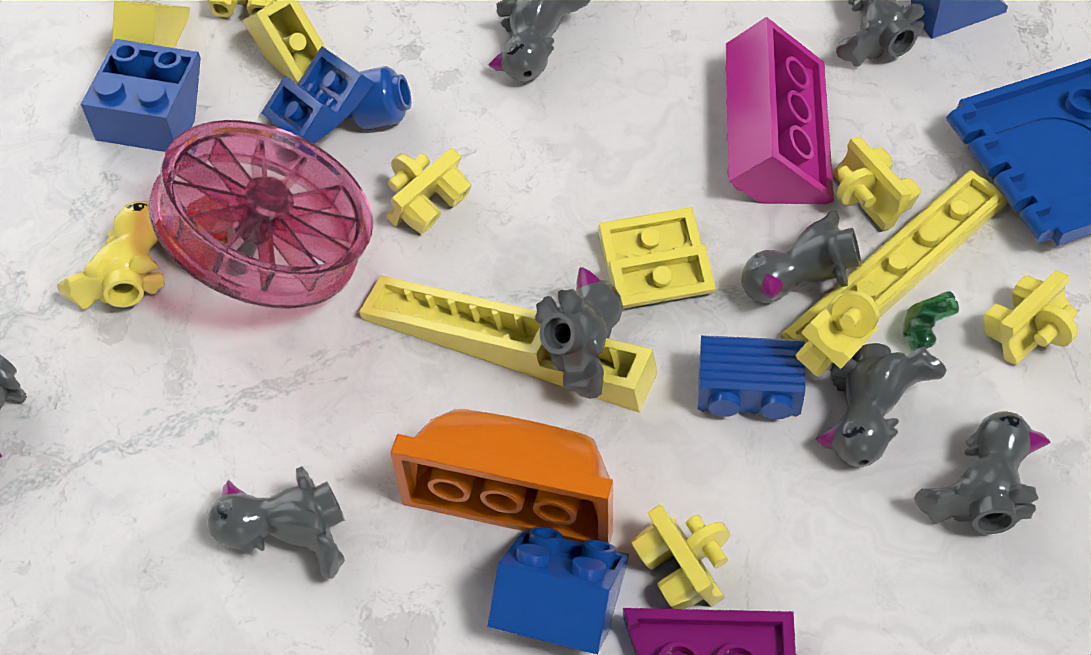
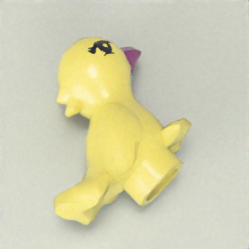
[57,201,174,309]

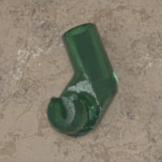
[902,291,959,351]

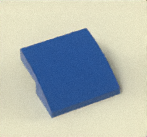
[261,46,375,148]

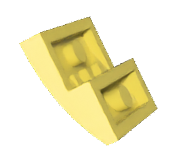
[598,207,716,309]

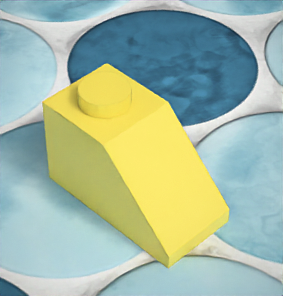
[112,0,190,48]
[242,0,326,83]

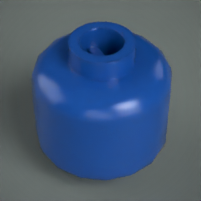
[347,66,412,130]

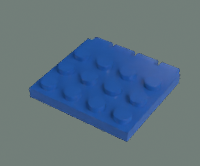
[946,59,1091,246]

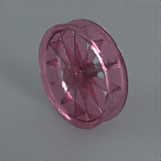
[148,120,373,309]

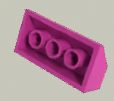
[725,17,834,204]

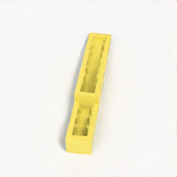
[359,275,658,413]

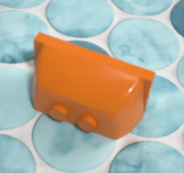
[390,409,613,543]

